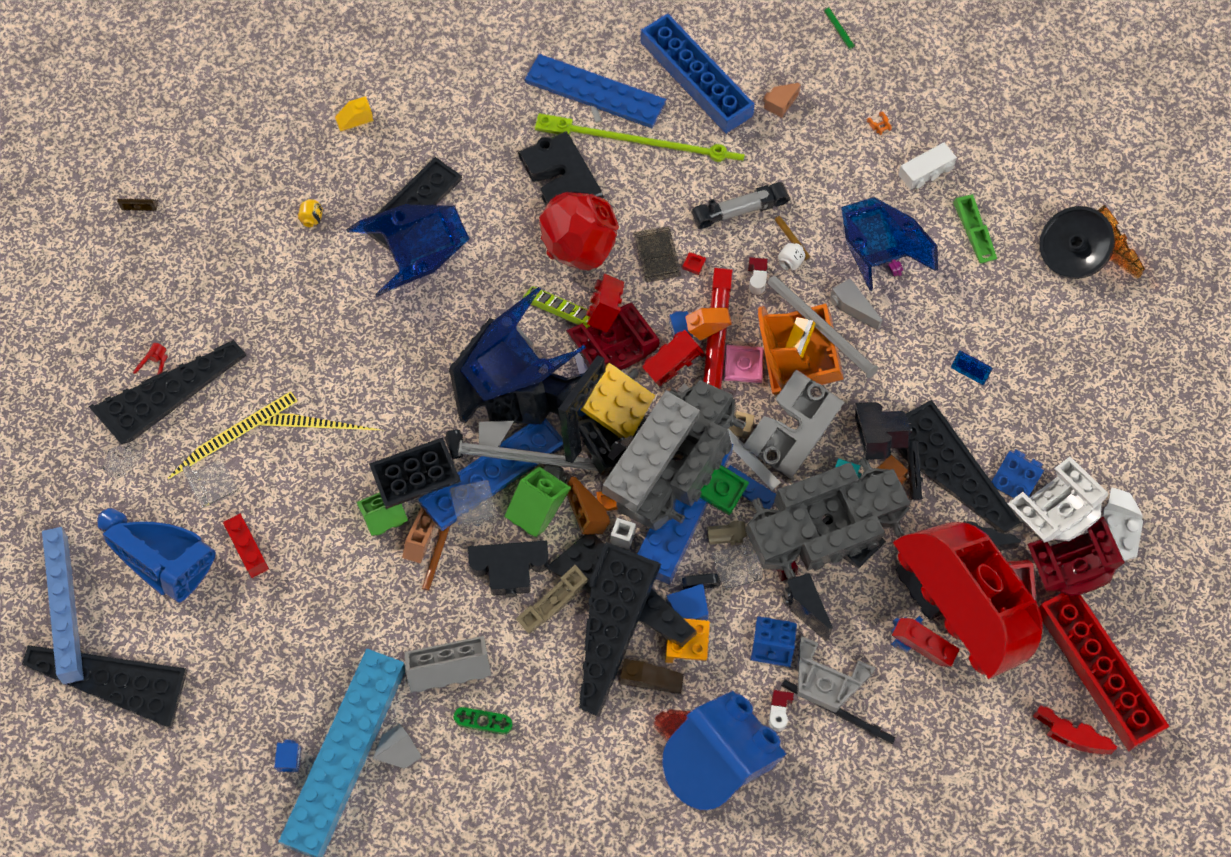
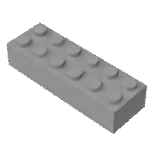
[602,391,700,513]

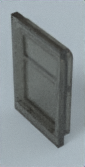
[633,226,682,283]

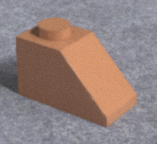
[763,83,801,118]

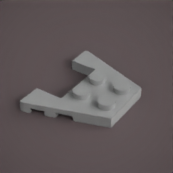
[797,636,875,712]

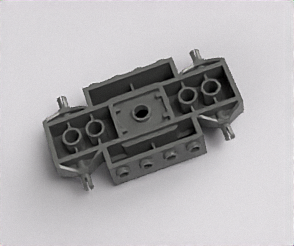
[616,380,746,531]
[745,458,911,580]

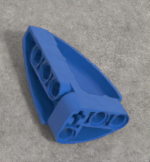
[103,522,216,602]

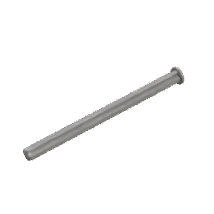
[768,276,879,378]
[458,440,598,471]

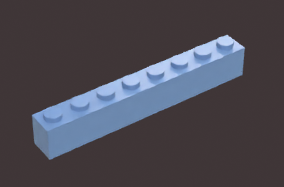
[42,527,84,684]

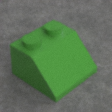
[356,493,408,536]

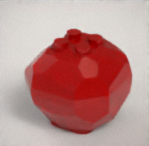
[539,192,619,271]

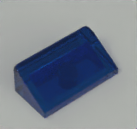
[951,350,993,385]

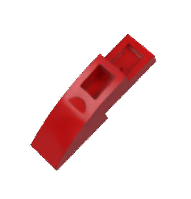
[1033,705,1118,755]

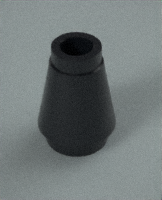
[444,429,463,459]

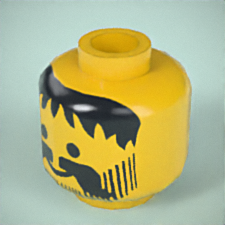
[298,199,323,227]

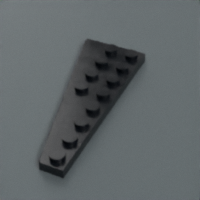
[89,340,246,448]
[547,534,697,647]
[22,645,187,729]

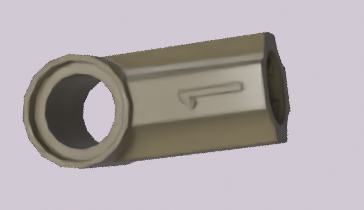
[707,521,748,545]

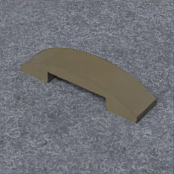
[516,565,589,634]

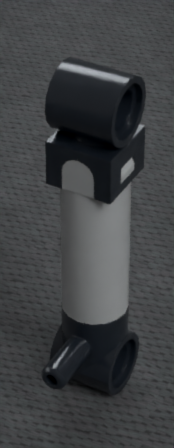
[691,182,790,229]

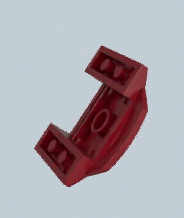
[566,302,659,370]
[1027,516,1125,597]

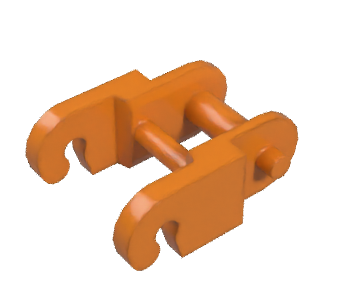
[867,111,892,135]

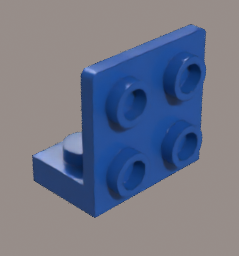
[750,616,797,667]

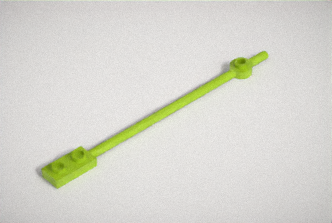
[535,113,745,162]

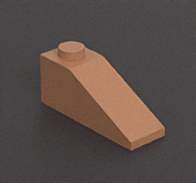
[402,506,436,564]

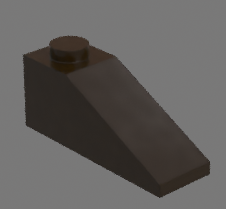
[621,659,684,694]

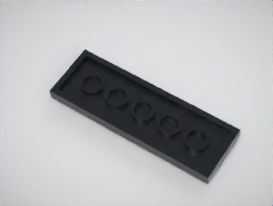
[363,157,462,251]

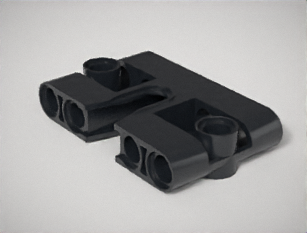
[518,131,604,206]

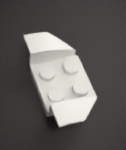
[1102,487,1143,561]

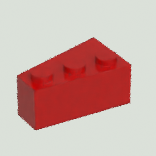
[586,273,624,333]
[642,329,706,387]

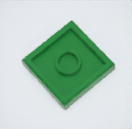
[700,465,749,516]

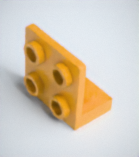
[665,618,710,663]

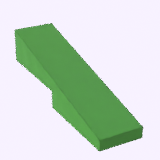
[953,194,998,264]

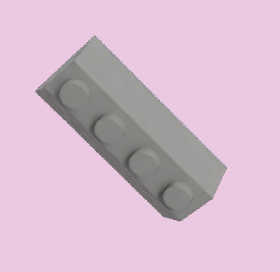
[404,636,492,692]

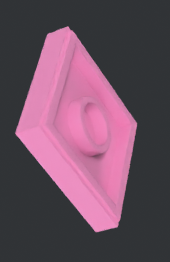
[724,345,764,383]

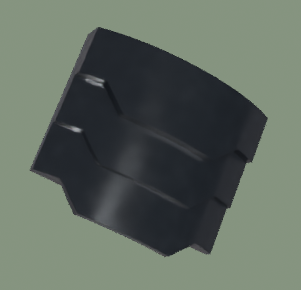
[578,415,646,476]

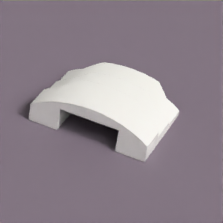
[1007,457,1108,542]

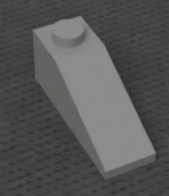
[830,278,882,330]

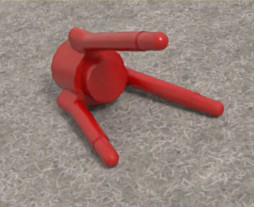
[133,343,168,375]

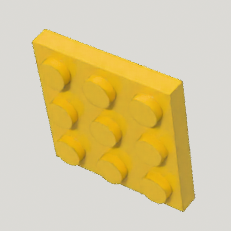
[580,363,656,438]

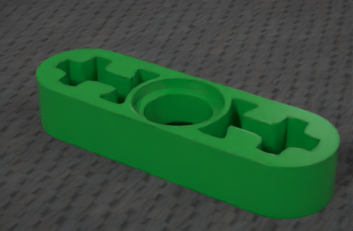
[453,707,513,735]

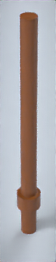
[422,525,451,591]

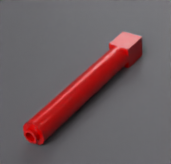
[703,268,733,389]

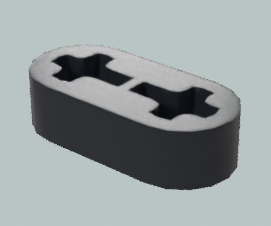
[682,573,720,590]

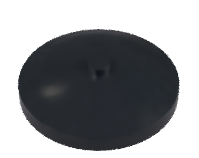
[1039,206,1115,279]

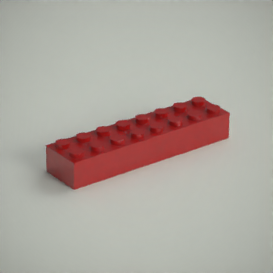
[1039,593,1170,752]

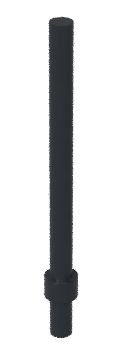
[781,679,896,744]

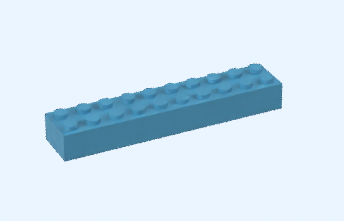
[278,648,406,857]

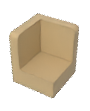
[729,411,755,439]

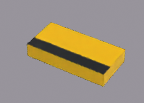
[785,317,816,358]

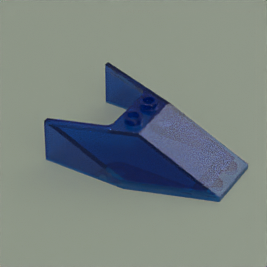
[841,197,938,291]
[346,205,469,297]
[460,287,586,401]

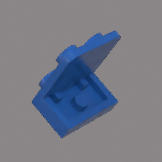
[992,449,1045,498]

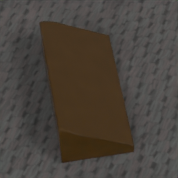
[117,199,158,211]

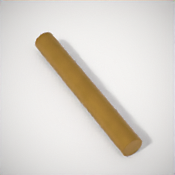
[775,216,811,260]

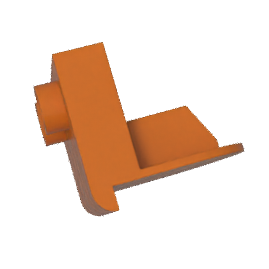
[758,304,844,395]

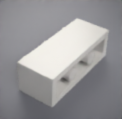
[898,143,957,190]

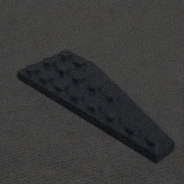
[897,400,1021,534]
[579,542,661,717]

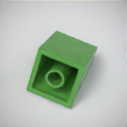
[504,467,571,537]

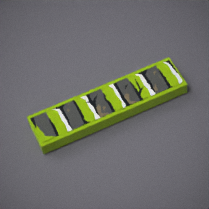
[523,286,590,328]

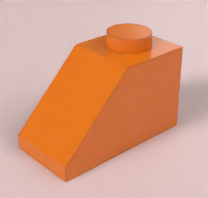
[685,308,732,341]

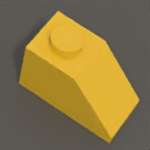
[335,96,374,131]

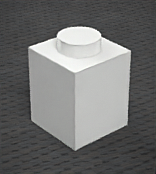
[611,518,636,550]

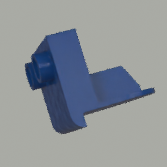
[662,691,787,810]

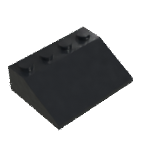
[369,437,461,509]

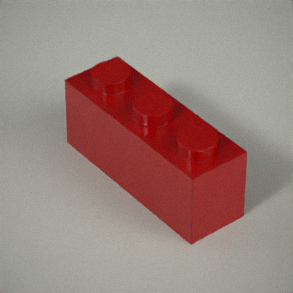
[223,513,269,578]
[892,618,960,667]

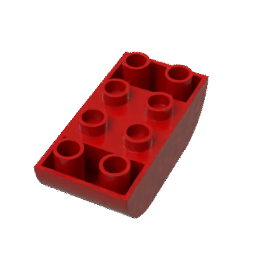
[893,522,1043,680]

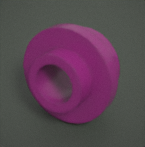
[888,259,904,277]

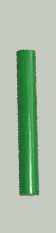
[824,7,855,49]

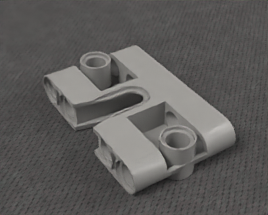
[743,370,845,479]

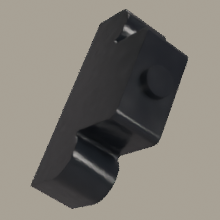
[855,402,912,460]
[468,540,549,597]

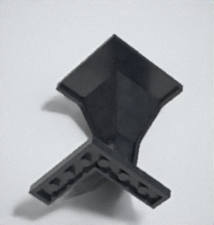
[449,318,606,463]

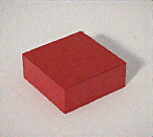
[682,252,706,275]

